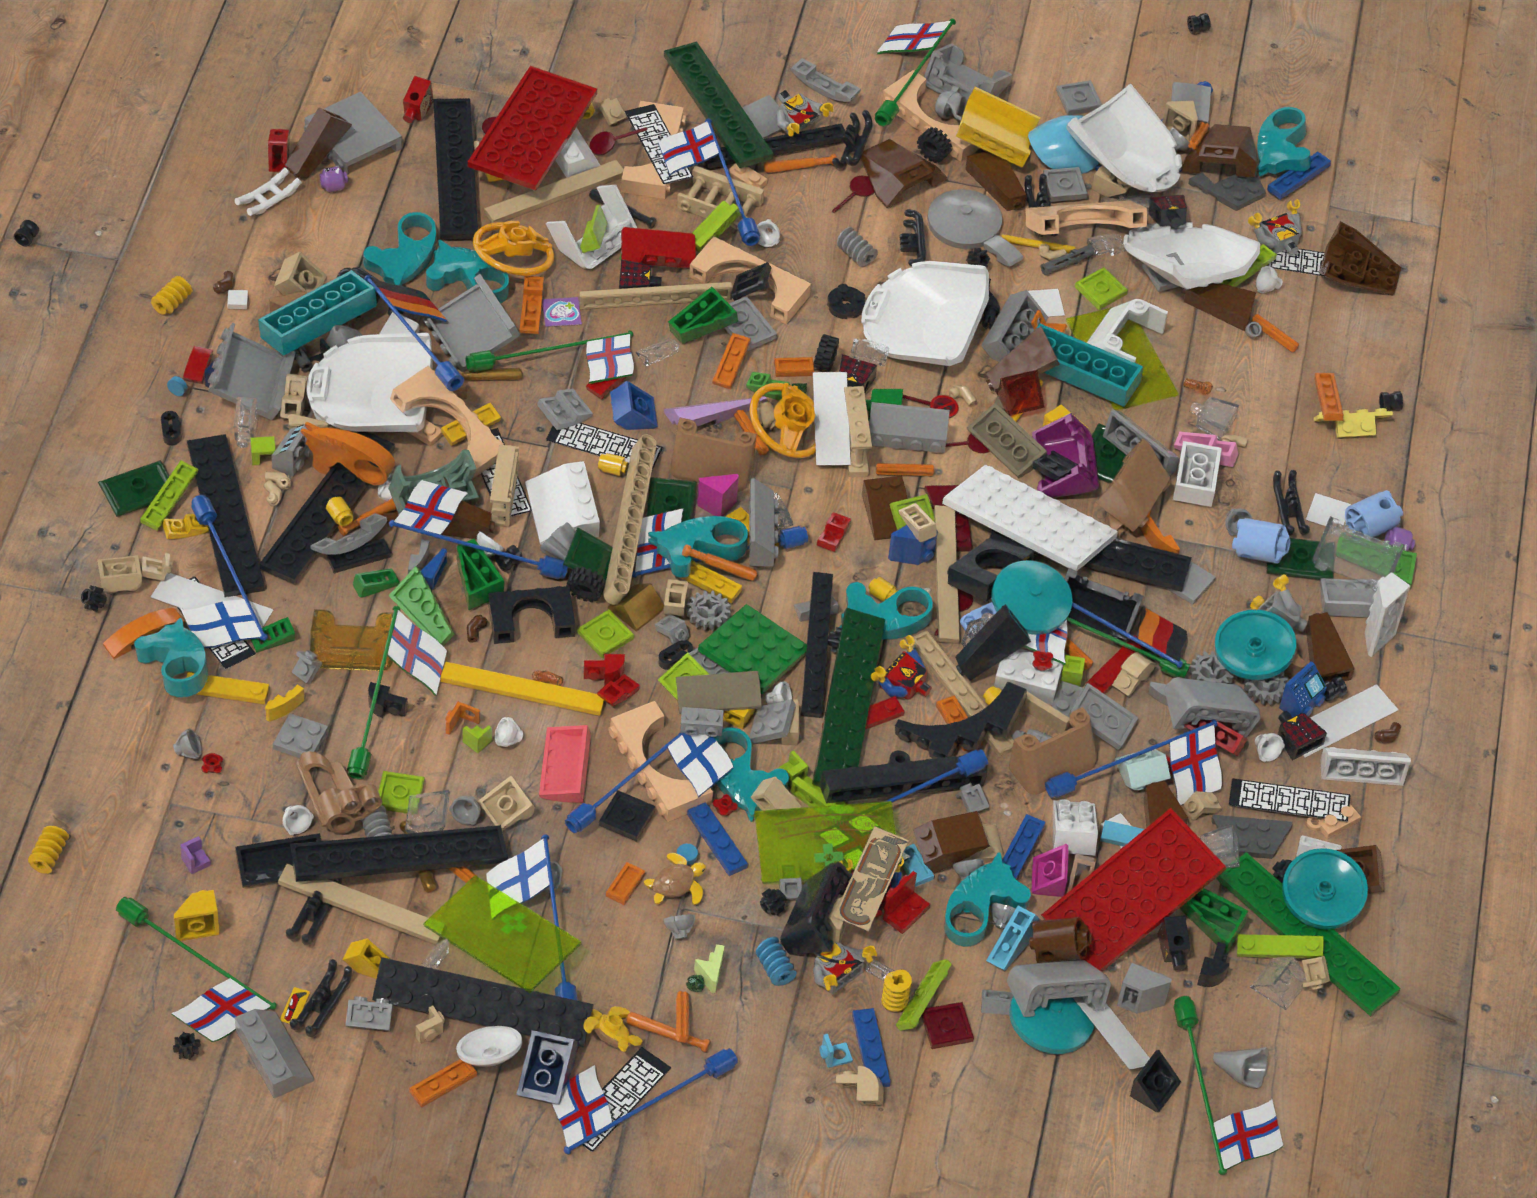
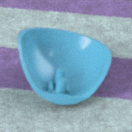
[1028,115,1099,174]

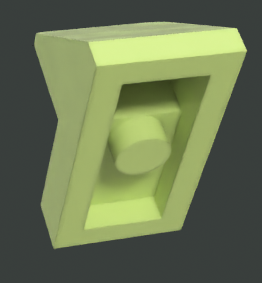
[694,944,725,993]

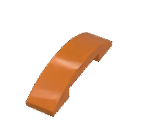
[519,276,544,334]
[1139,508,1180,554]
[103,608,185,659]

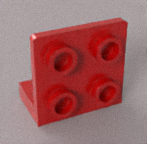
[883,871,930,934]

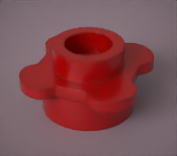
[1032,651,1053,671]
[201,753,223,773]
[713,794,738,816]

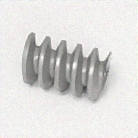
[837,227,878,267]
[361,805,393,837]

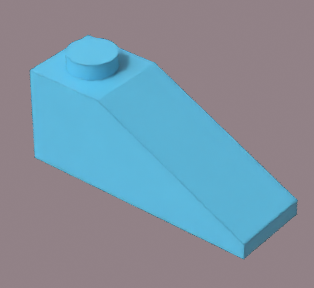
[986,906,1041,971]

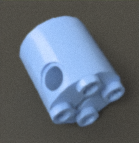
[1345,490,1403,542]
[1232,518,1290,564]

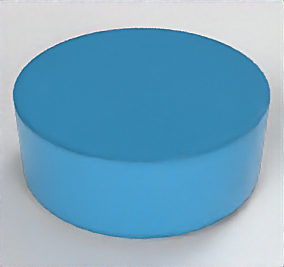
[167,376,188,396]
[677,844,698,865]

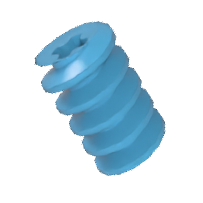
[756,937,797,986]

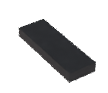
[327,538,391,573]

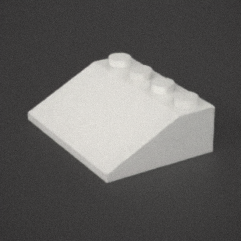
[525,461,600,545]

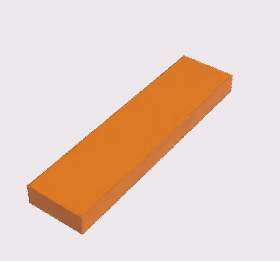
[1314,373,1344,421]

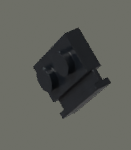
[1033,451,1079,481]

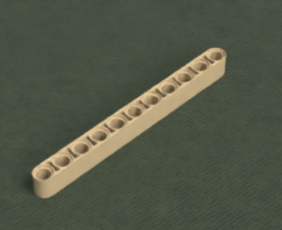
[604,434,657,605]

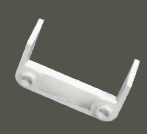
[546,185,637,269]
[1087,299,1168,363]

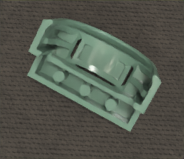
[388,449,479,514]

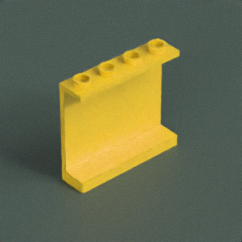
[956,87,1041,167]

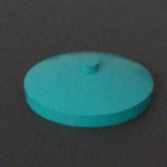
[992,560,1072,635]
[1215,610,1296,680]
[1282,848,1368,929]
[1009,996,1095,1054]

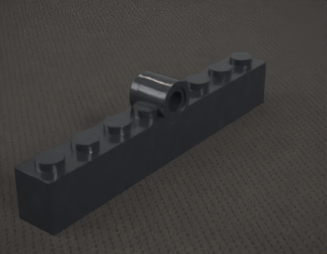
[819,750,987,803]

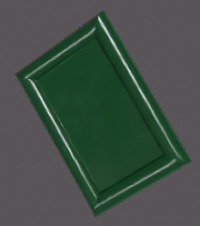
[1092,423,1126,483]
[98,460,169,517]
[646,477,697,522]
[563,528,636,588]
[1266,538,1334,580]

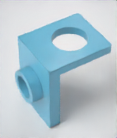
[819,1034,853,1068]

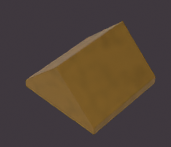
[608,583,664,632]

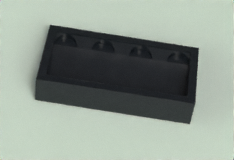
[235,833,322,888]

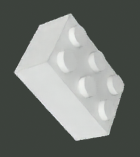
[1173,441,1222,507]
[994,649,1063,705]

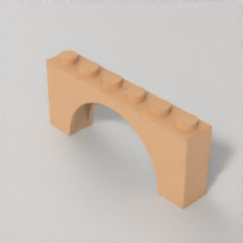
[882,70,981,162]
[621,101,686,199]
[1026,200,1147,235]
[689,236,811,325]
[390,366,504,479]
[609,701,713,822]

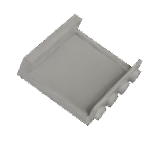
[304,91,402,175]
[423,274,521,372]
[208,323,296,420]

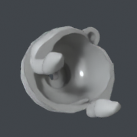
[935,86,967,121]

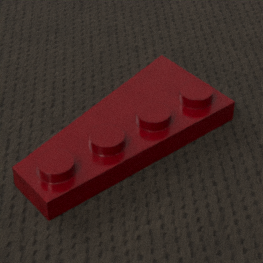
[924,485,972,552]

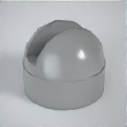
[1245,322,1262,338]

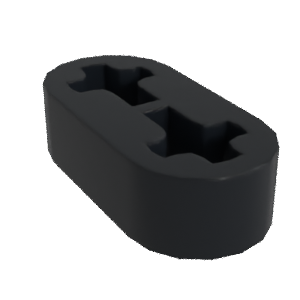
[161,411,181,446]
[658,640,693,670]

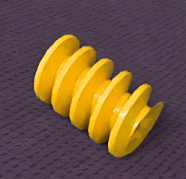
[151,276,193,315]
[28,826,69,874]
[881,969,912,1012]

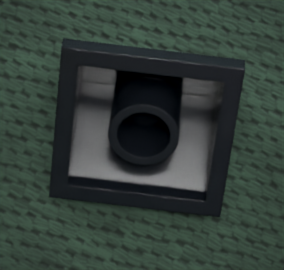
[1130,1050,1181,1112]

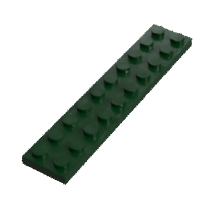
[664,42,773,169]
[812,608,885,786]

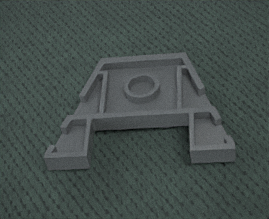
[1188,164,1266,211]

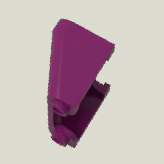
[1032,413,1099,498]

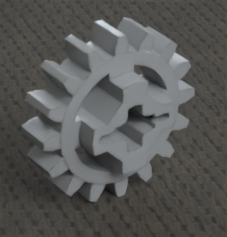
[687,590,731,631]
[1189,651,1234,684]
[1243,672,1288,705]

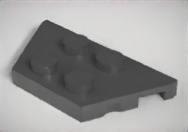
[1211,815,1292,859]

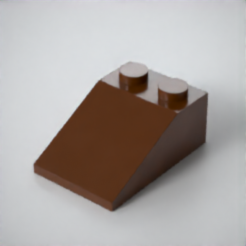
[862,475,908,541]
[913,811,990,874]
[1337,845,1385,894]

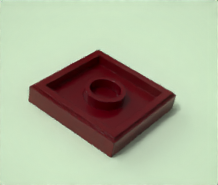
[921,1002,974,1049]

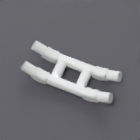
[235,167,302,216]

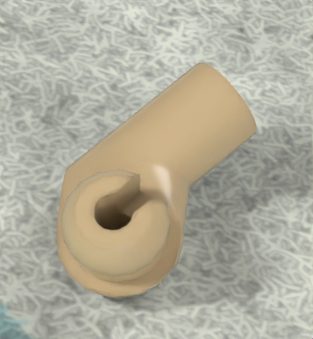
[949,385,977,406]

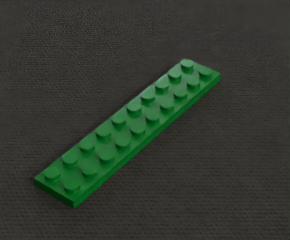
[1216,852,1401,1016]

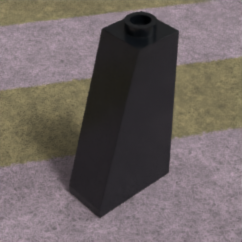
[955,604,1031,681]

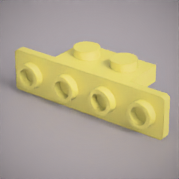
[1314,408,1393,438]

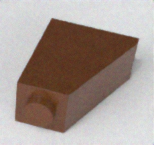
[441,501,495,539]
[1143,780,1188,828]

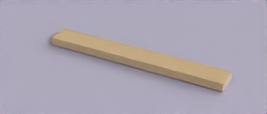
[484,160,624,223]
[579,282,732,309]
[934,505,959,643]
[913,631,1014,757]
[278,864,446,945]

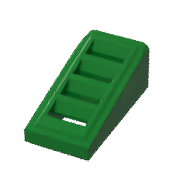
[353,568,400,598]
[250,617,295,653]

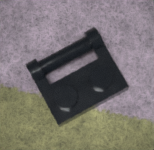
[731,262,772,301]

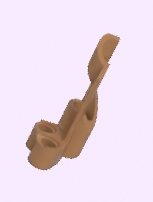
[296,751,382,834]

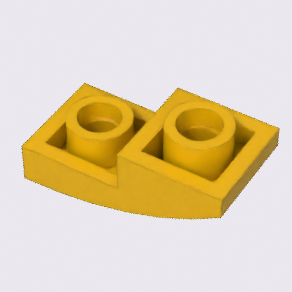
[162,514,208,539]
[265,684,304,722]

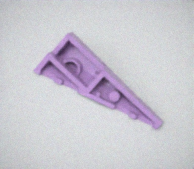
[664,397,767,427]

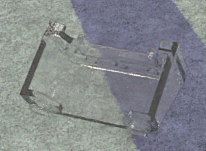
[1312,516,1405,592]

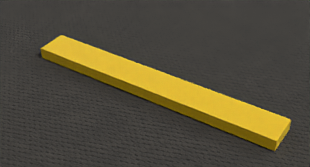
[440,662,605,716]

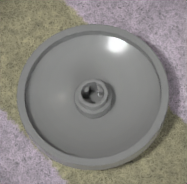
[927,189,1002,249]

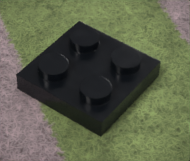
[599,790,655,842]

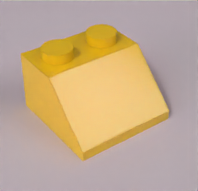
[174,890,219,941]

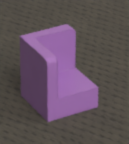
[180,836,211,874]

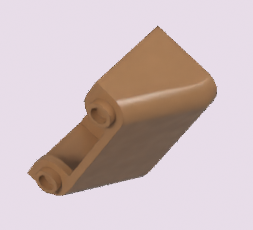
[670,417,757,492]
[1096,438,1171,531]
[1009,707,1096,795]

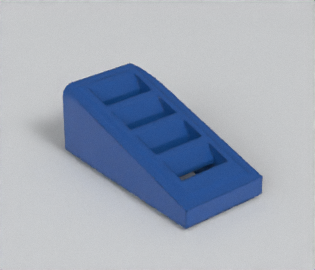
[421,548,447,591]

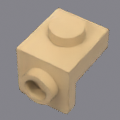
[596,98,627,126]
[140,553,172,581]
[1184,791,1222,820]
[1302,956,1330,990]
[416,1006,445,1044]

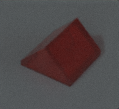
[998,370,1045,416]

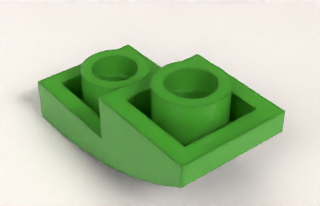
[746,372,790,400]

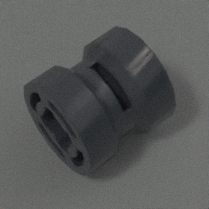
[1187,13,1211,33]
[13,220,39,247]
[1379,391,1403,411]
[495,545,523,572]
[1324,676,1347,702]

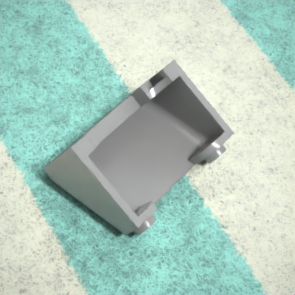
[924,43,1013,100]
[1164,677,1261,737]
[1007,960,1111,1017]

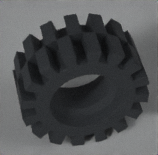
[917,127,952,163]
[814,334,839,371]
[566,567,606,602]

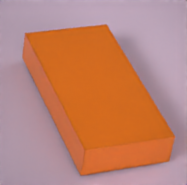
[774,357,814,377]
[606,862,645,905]

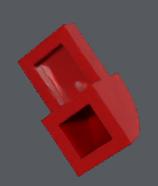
[583,654,625,686]

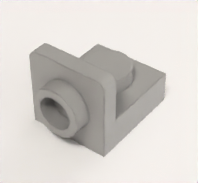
[655,615,690,645]
[292,650,322,684]
[956,783,989,813]

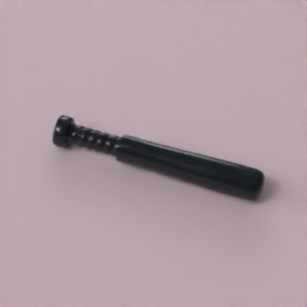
[589,188,657,228]

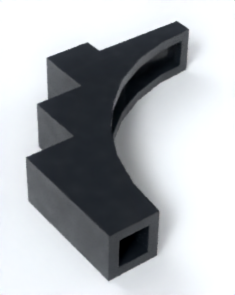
[895,682,1027,759]

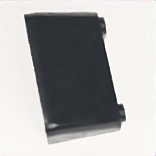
[1064,568,1145,645]
[780,862,852,955]

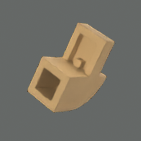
[280,374,307,418]
[664,579,688,617]
[1112,652,1157,697]
[836,1066,883,1105]

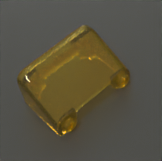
[310,609,393,671]

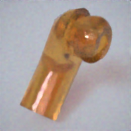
[1183,378,1213,395]
[532,670,563,686]

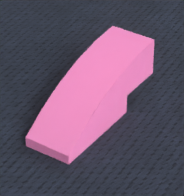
[1174,432,1239,467]

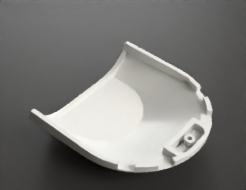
[1066,84,1182,192]
[1124,222,1260,289]
[861,261,989,366]
[307,333,433,432]

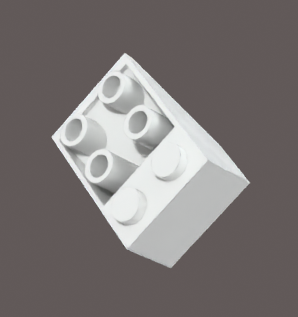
[1052,799,1098,856]

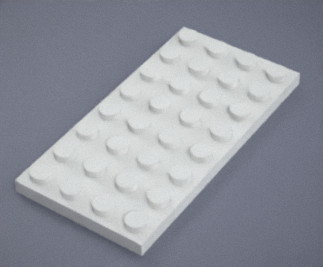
[942,465,1118,571]

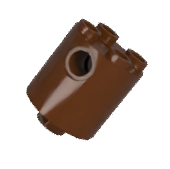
[1029,917,1092,963]

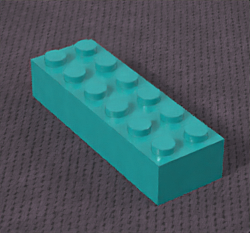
[258,270,377,356]
[1036,323,1143,406]

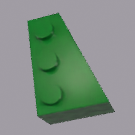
[668,287,738,344]
[457,539,504,610]
[1180,888,1248,953]

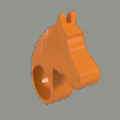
[301,422,395,485]

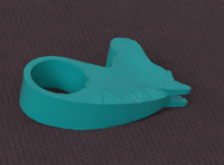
[1257,107,1311,176]
[363,212,436,286]
[426,240,509,304]
[648,516,748,578]
[839,582,933,639]
[134,618,208,697]
[713,727,789,822]
[944,852,1031,947]

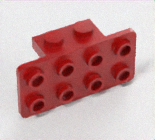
[621,227,696,269]

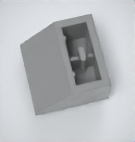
[1117,963,1172,1014]

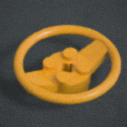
[473,221,554,276]
[749,383,816,458]

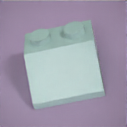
[1115,749,1171,790]

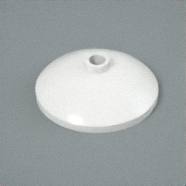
[456,1026,522,1067]

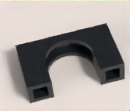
[947,533,1035,601]
[488,586,575,644]

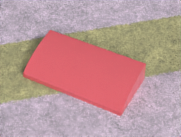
[539,725,591,803]

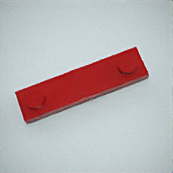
[1086,635,1149,694]
[822,696,905,730]

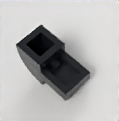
[368,682,408,718]
[1197,942,1230,987]

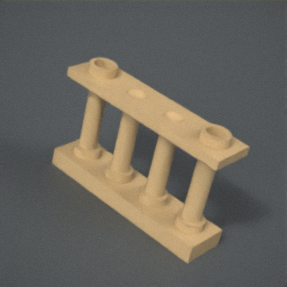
[677,166,764,229]
[844,386,872,477]

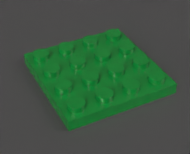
[697,604,807,694]

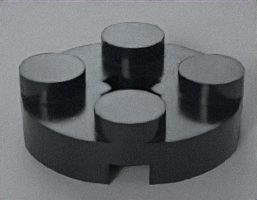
[827,284,865,319]

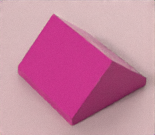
[697,474,739,516]
[1031,844,1069,897]

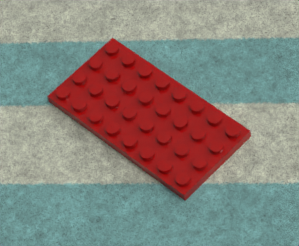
[468,66,597,191]
[1041,808,1226,972]

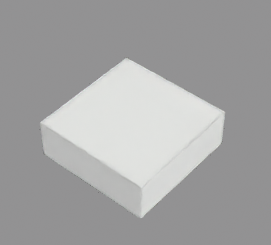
[227,290,248,309]

